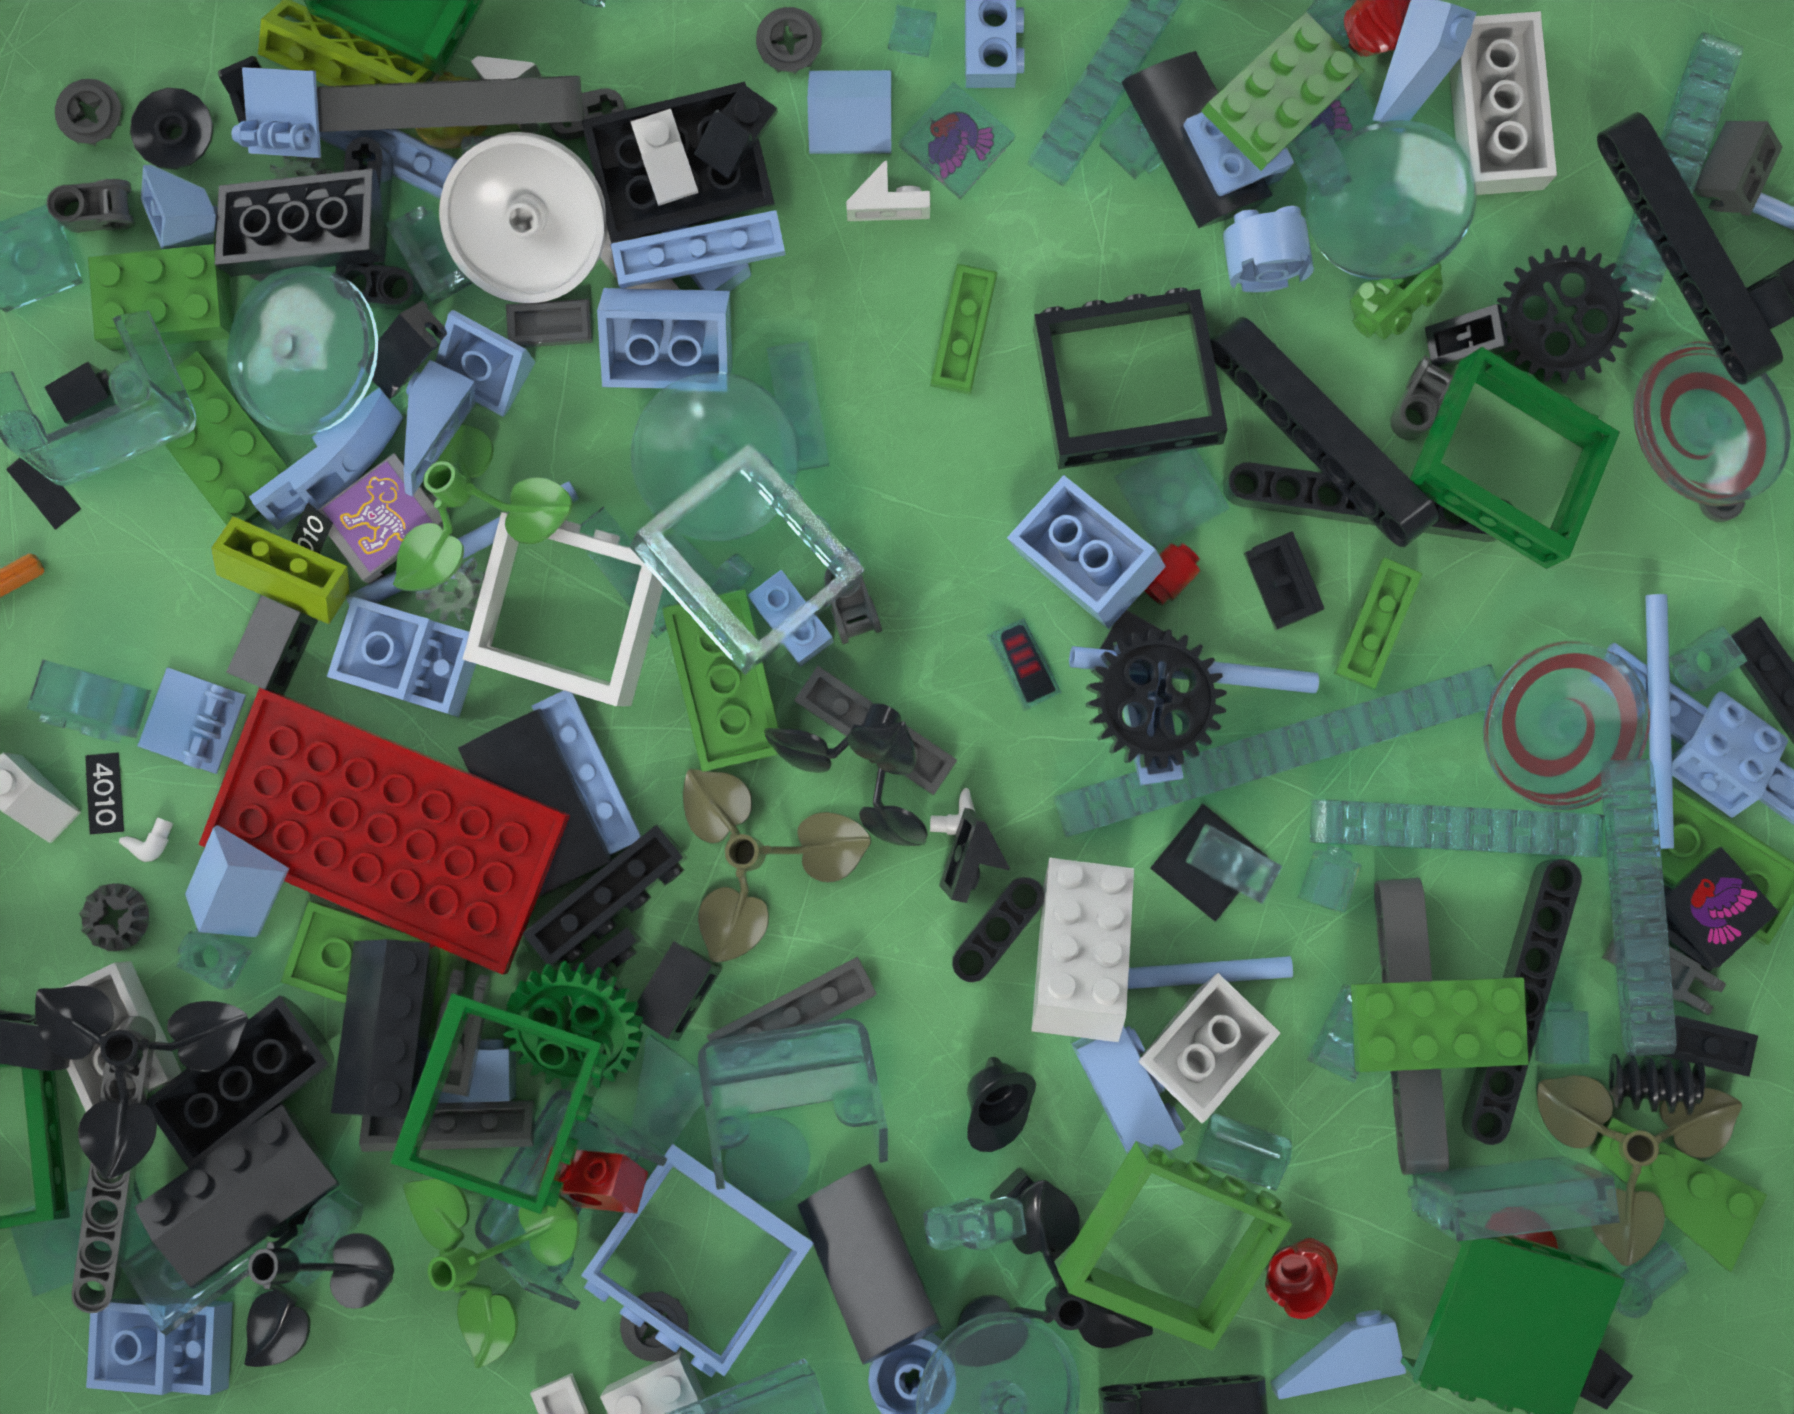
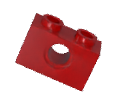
[539,1147,648,1214]

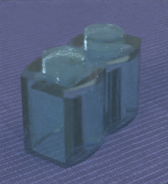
[287,1190,363,1287]
[923,1197,1026,1250]

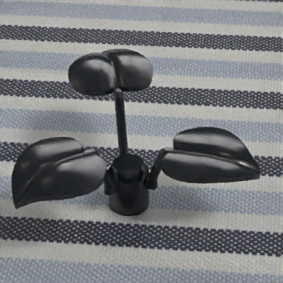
[764,703,928,846]
[35,985,248,1179]
[955,1180,1153,1366]
[244,1201,394,1367]

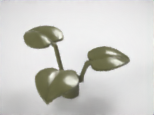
[683,769,871,962]
[1537,1075,1742,1266]

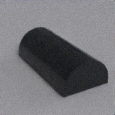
[146,995,334,1169]

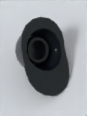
[967,1056,1036,1152]

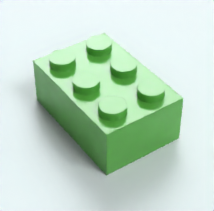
[88,244,234,351]

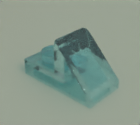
[1185,824,1282,904]

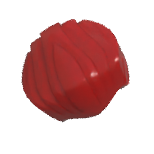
[1344,0,1411,57]
[1265,1237,1338,1319]

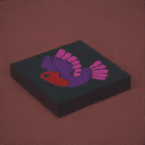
[1656,847,1779,968]

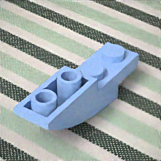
[249,387,403,530]

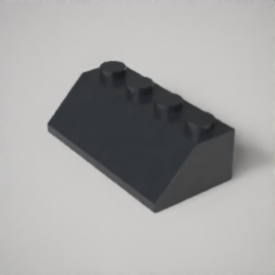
[331,939,440,1120]
[134,1104,340,1289]

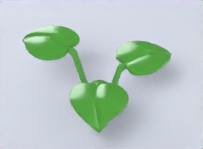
[393,423,573,591]
[402,1178,580,1368]

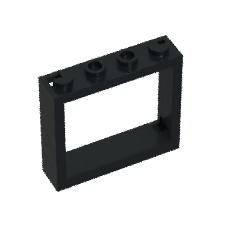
[1033,287,1228,470]

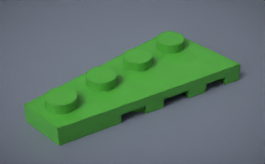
[1590,1117,1767,1272]

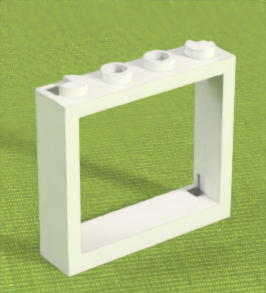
[463,512,671,706]

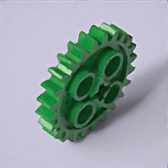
[503,961,643,1090]

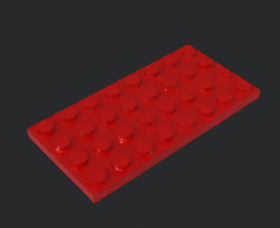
[198,687,570,975]

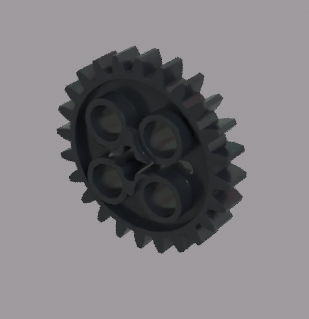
[1496,245,1636,383]
[1085,628,1227,769]

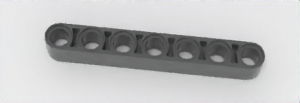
[317,76,584,132]
[1374,877,1449,1175]
[71,1016,156,1313]

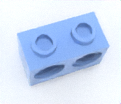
[965,0,1024,88]
[748,570,834,667]

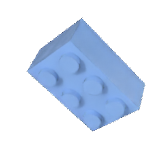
[597,288,732,390]
[1007,475,1166,629]
[1071,1026,1186,1154]

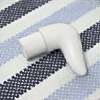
[930,788,975,835]
[119,818,173,862]

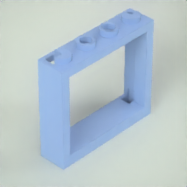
[581,1144,814,1378]

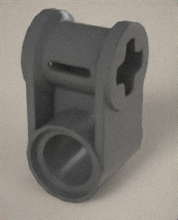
[46,179,135,233]
[1390,355,1455,440]
[824,560,882,644]

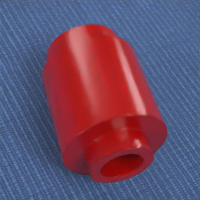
[1144,543,1200,606]

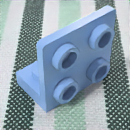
[1183,112,1294,196]
[1672,691,1788,818]

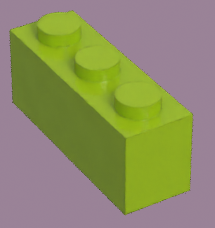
[211,516,350,624]

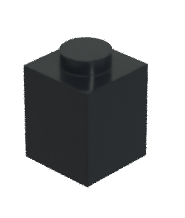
[44,362,122,430]

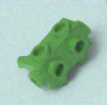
[1350,244,1443,340]

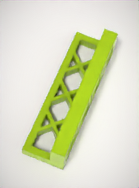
[257,0,433,86]

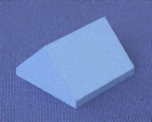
[807,70,891,154]
[435,310,535,417]
[185,825,290,937]

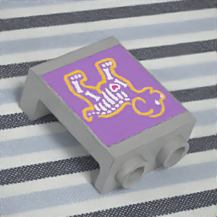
[318,453,450,584]

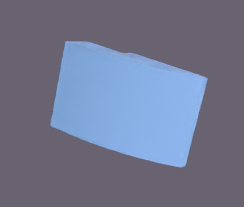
[327,597,476,717]
[86,1298,233,1395]

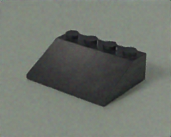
[581,82,775,244]

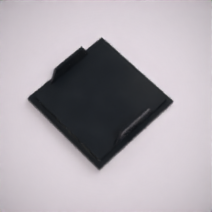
[1150,803,1268,922]

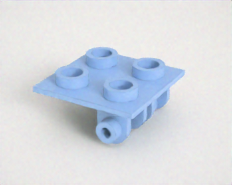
[232,67,321,158]
[137,667,247,774]

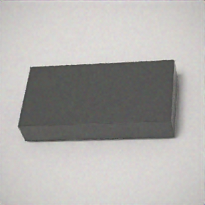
[506,299,593,348]

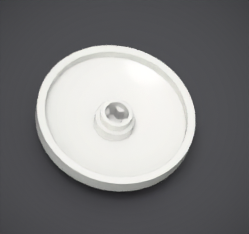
[439,132,607,303]

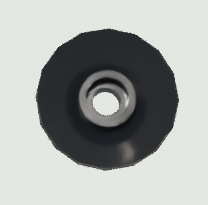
[130,88,214,170]

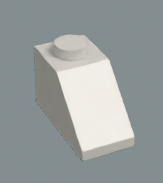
[0,752,81,843]

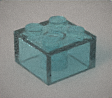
[26,659,152,743]

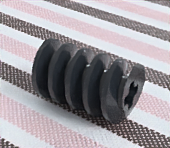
[1609,1054,1706,1116]

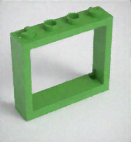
[1057,1141,1292,1351]

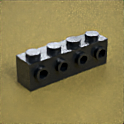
[522,824,688,966]

